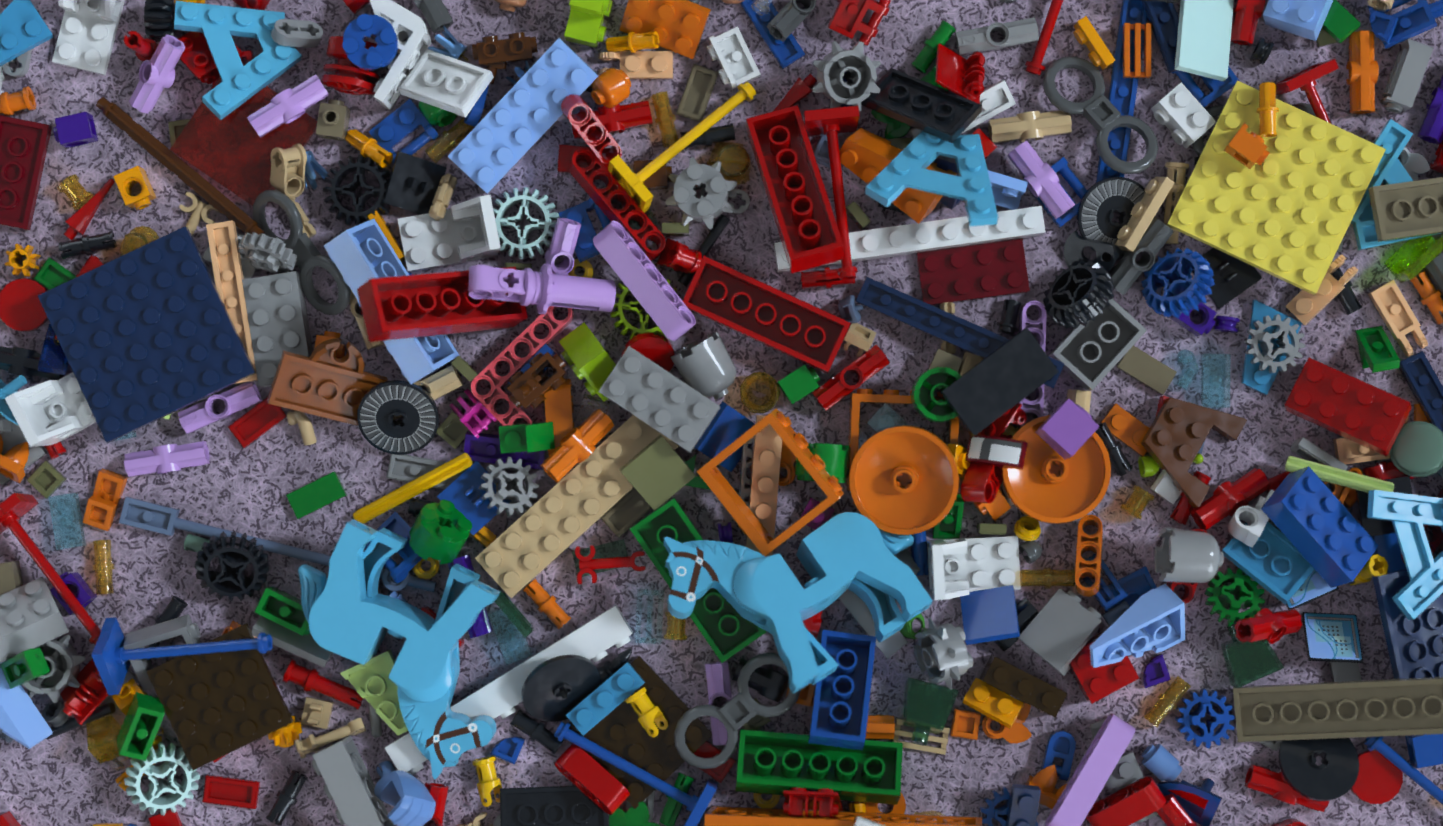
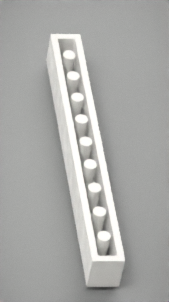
[774,206,1045,273]
[385,605,633,775]

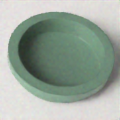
[1389,421,1443,478]

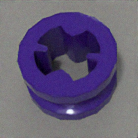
[1214,316,1240,333]
[718,522,733,543]

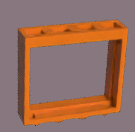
[847,389,959,491]
[696,408,844,556]

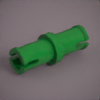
[911,20,956,74]

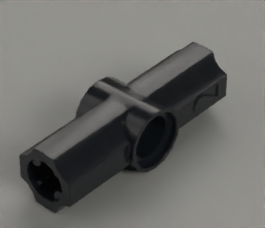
[0,346,66,380]

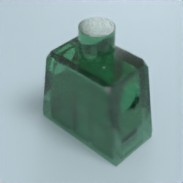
[1221,621,1284,688]
[902,677,959,746]

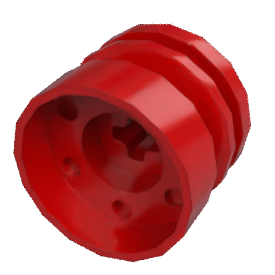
[321,36,380,95]

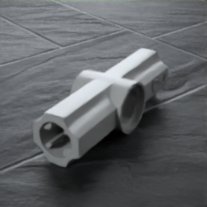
[955,17,1039,56]

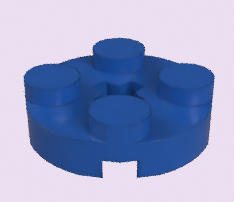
[343,14,398,70]

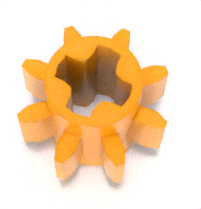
[5,244,41,277]
[268,716,302,748]

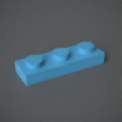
[566,662,645,736]

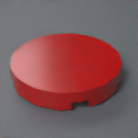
[0,278,48,332]
[621,332,675,372]
[1351,750,1403,804]

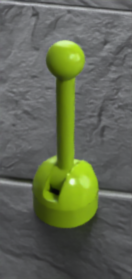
[1138,454,1204,478]

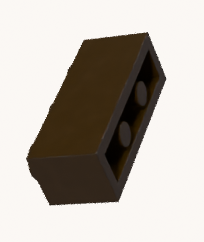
[980,654,1068,718]

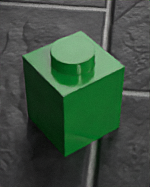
[777,364,820,405]

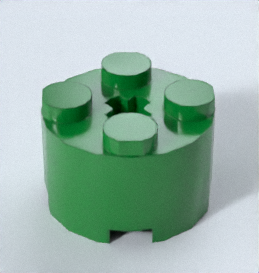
[911,367,961,422]
[795,443,850,483]
[409,500,472,564]

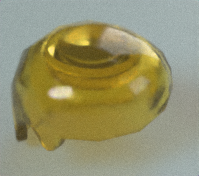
[740,372,780,414]

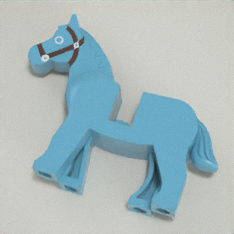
[663,512,933,694]
[298,519,500,779]

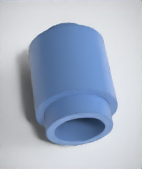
[1141,744,1182,782]

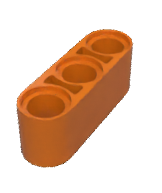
[544,378,575,456]
[1075,515,1103,597]

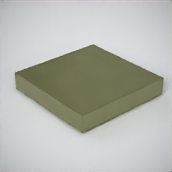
[619,434,696,511]

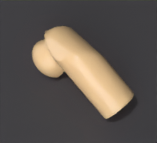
[287,411,317,445]

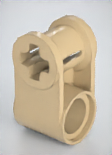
[270,143,307,198]

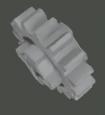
[238,232,297,274]
[1244,314,1306,373]
[479,457,539,517]

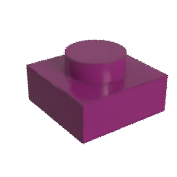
[800,497,835,530]

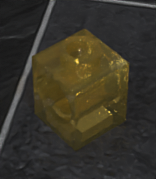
[86,715,122,764]

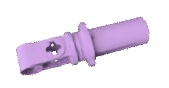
[468,264,616,315]

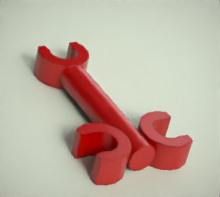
[575,545,646,584]

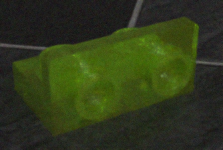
[1384,236,1443,283]

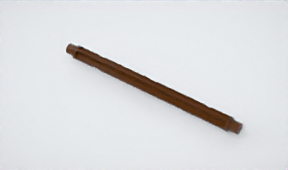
[96,97,265,235]

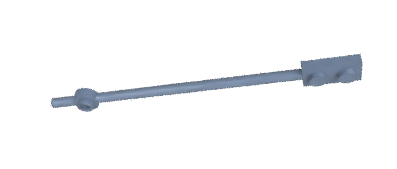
[119,497,437,592]

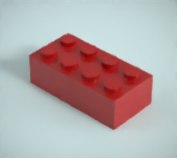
[1284,357,1411,457]

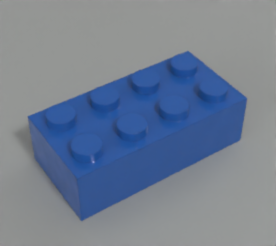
[1261,466,1379,588]
[808,630,876,750]

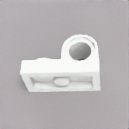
[1228,490,1275,548]

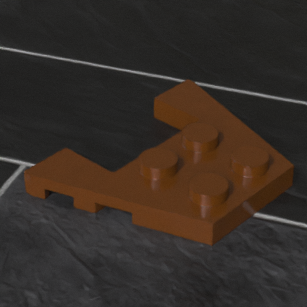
[1141,397,1247,508]

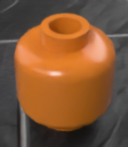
[591,68,631,108]

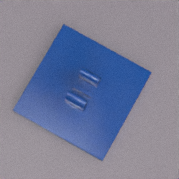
[437,461,512,536]

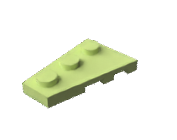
[340,650,408,736]

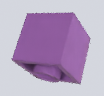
[1035,399,1100,460]

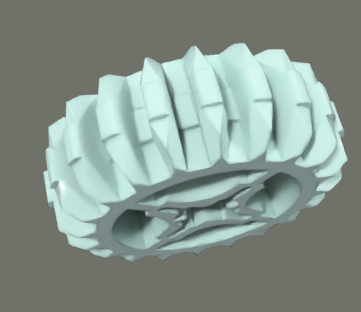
[493,187,559,260]
[124,742,200,816]

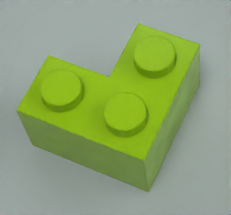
[564,0,613,48]
[559,322,616,402]

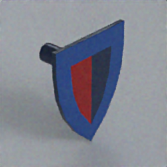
[1157,778,1222,826]

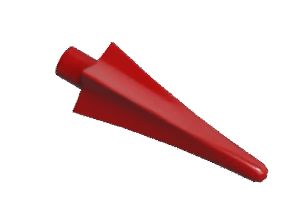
[772,74,817,112]
[64,179,115,240]

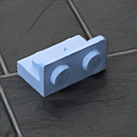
[988,170,1028,210]

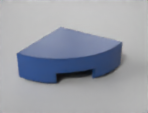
[1370,10,1399,45]
[490,737,525,764]

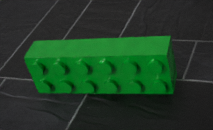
[630,497,766,663]
[735,729,903,805]

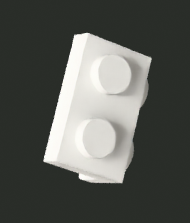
[706,26,761,90]
[1151,82,1216,148]

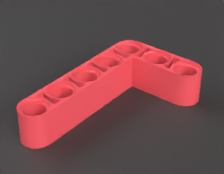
[471,306,574,426]

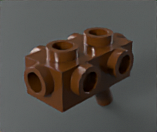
[472,32,538,85]
[507,352,567,409]

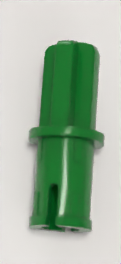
[659,772,694,826]

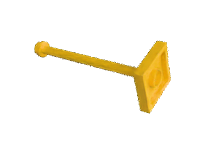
[608,82,756,213]

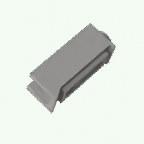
[1380,39,1434,114]

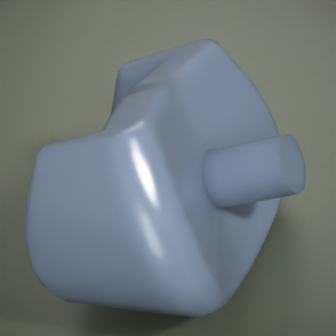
[838,295,864,323]

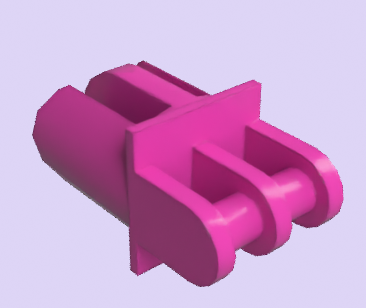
[450,389,497,438]

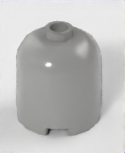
[670,331,737,400]
[1154,527,1224,583]

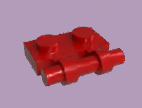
[828,0,891,46]

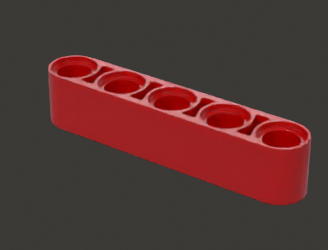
[568,148,666,260]

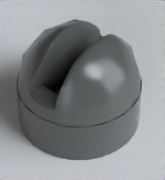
[1019,541,1042,564]

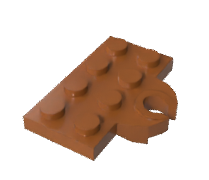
[267,338,388,426]

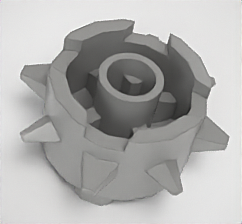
[812,41,881,112]
[665,157,738,229]
[914,618,973,690]
[23,634,86,703]

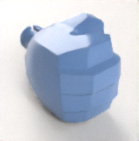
[374,761,436,826]

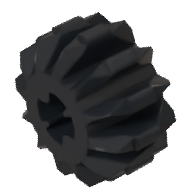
[144,0,176,42]

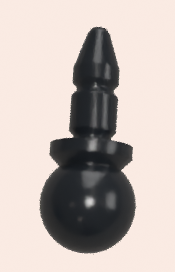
[597,649,632,685]

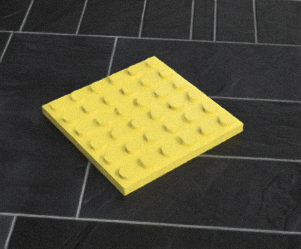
[1167,80,1386,295]

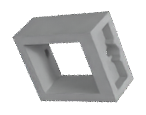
[123,614,201,691]

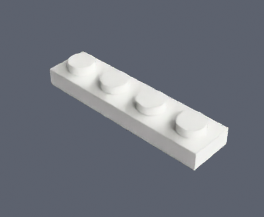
[909,80,1016,140]

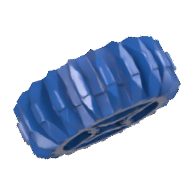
[1141,248,1215,319]

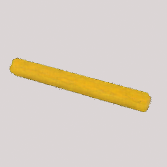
[353,453,473,524]

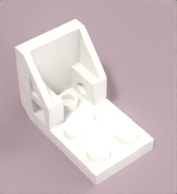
[52,0,125,76]
[370,0,432,111]
[397,195,501,272]
[5,372,96,447]
[927,535,1021,600]

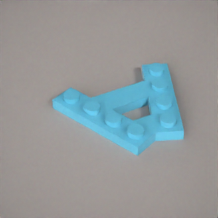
[174,1,302,120]
[1351,119,1442,250]
[865,131,998,226]
[1367,490,1443,620]

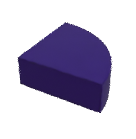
[1143,654,1171,688]

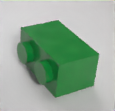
[255,586,310,636]
[116,692,165,761]

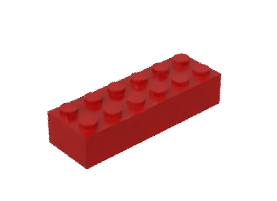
[746,105,844,274]
[683,255,851,374]
[357,267,528,342]

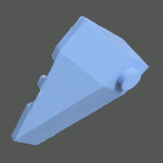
[1090,584,1185,668]
[0,661,53,749]

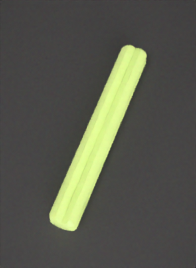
[1285,456,1394,493]

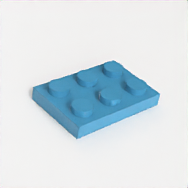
[1222,521,1315,605]

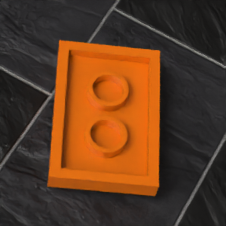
[619,0,711,59]

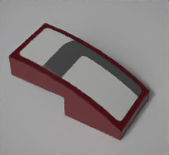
[965,435,1028,469]

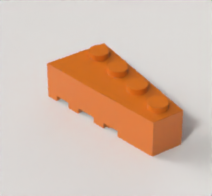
[839,128,957,224]

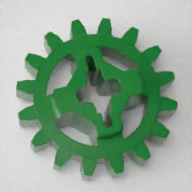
[1204,568,1265,627]

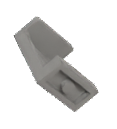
[1018,588,1105,676]

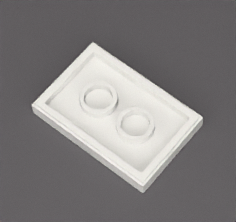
[398,49,494,117]

